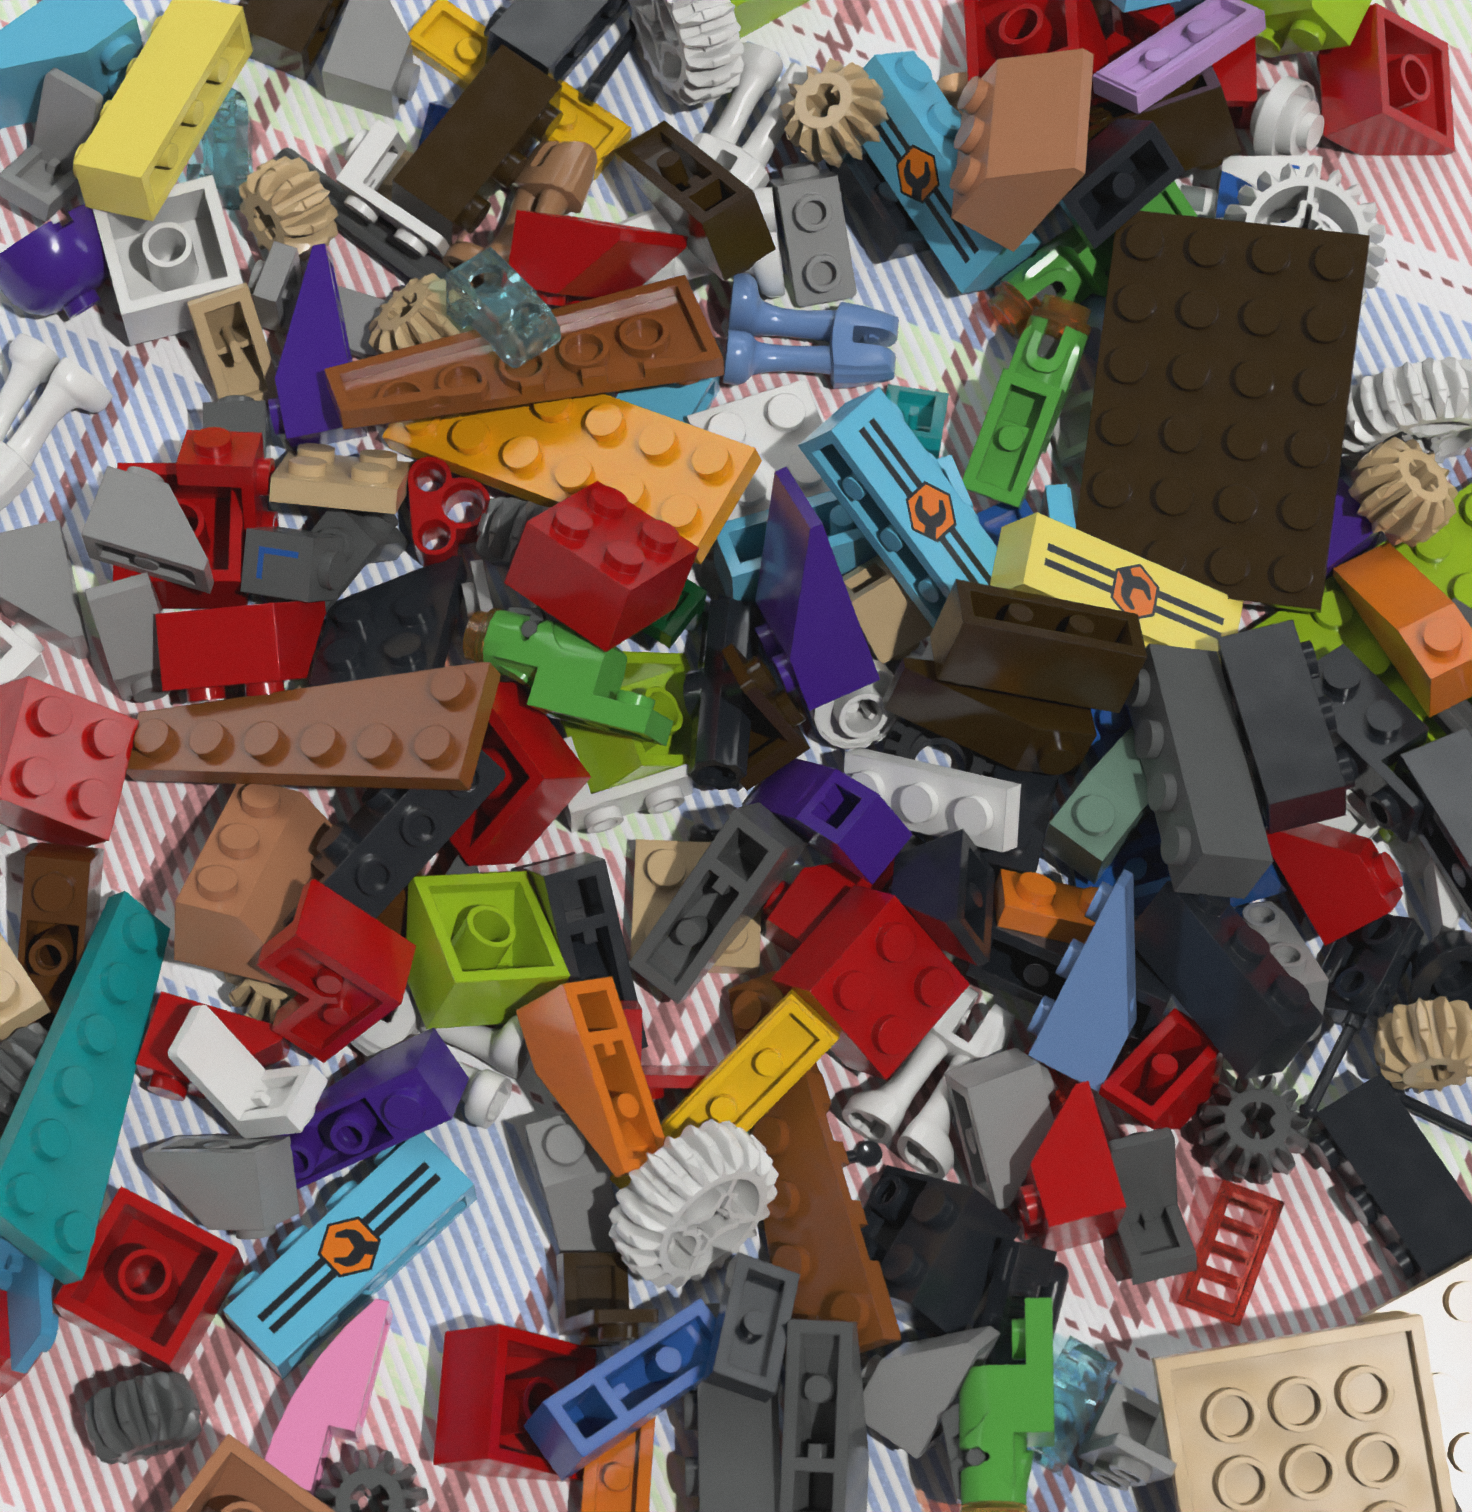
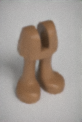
[442,141,597,302]

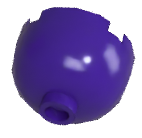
[0,204,110,319]

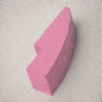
[264,1298,393,1498]

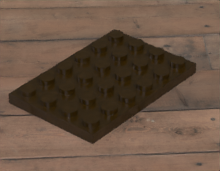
[1076,211,1370,613]

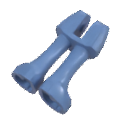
[723,273,899,388]

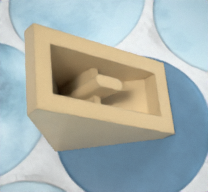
[187,283,278,404]

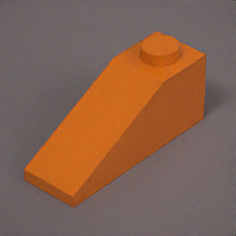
[1333,542,1472,718]
[516,976,665,1178]

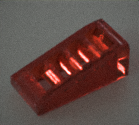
[1176,1178,1285,1327]

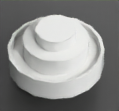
[1250,76,1324,156]
[808,659,900,750]

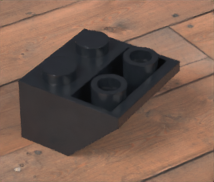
[861,1165,1021,1336]

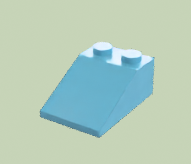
[0,0,143,129]

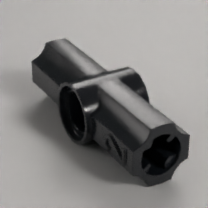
[683,597,762,790]

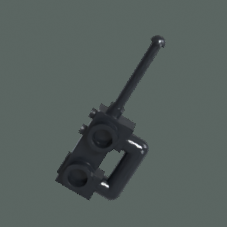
[1299,914,1425,1120]
[972,1238,1069,1365]

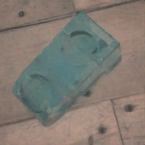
[187,88,253,211]
[446,247,561,368]
[1027,1336,1118,1476]

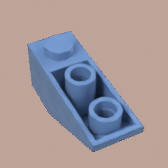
[1027,869,1137,1092]

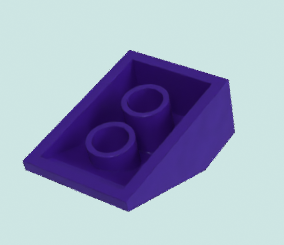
[754,467,880,711]

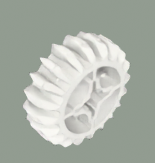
[628,0,744,106]
[1224,162,1387,306]
[1342,356,1472,468]
[608,1119,779,1288]

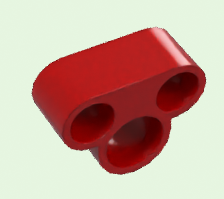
[408,456,490,567]

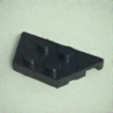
[308,555,468,687]

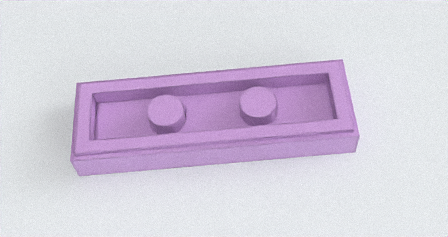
[1092,0,1266,114]

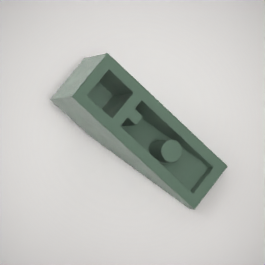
[1043,725,1152,884]

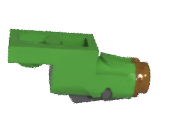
[987,181,1198,340]
[962,294,1092,510]
[463,607,673,746]
[941,1298,1055,1512]

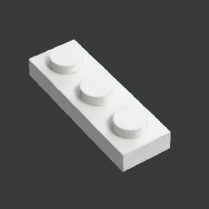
[844,747,1021,852]

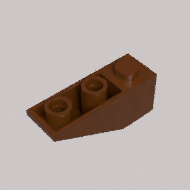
[18,842,104,1032]

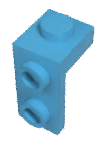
[0,1235,59,1374]

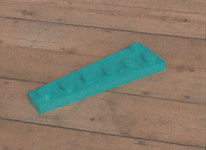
[0,891,171,1285]

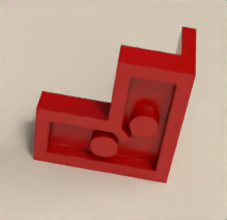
[257,879,416,1063]

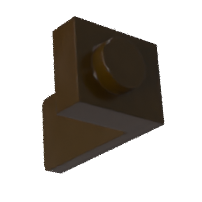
[721,643,810,791]
[556,1252,659,1347]

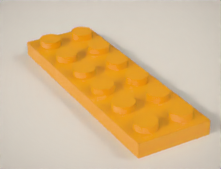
[382,393,762,565]

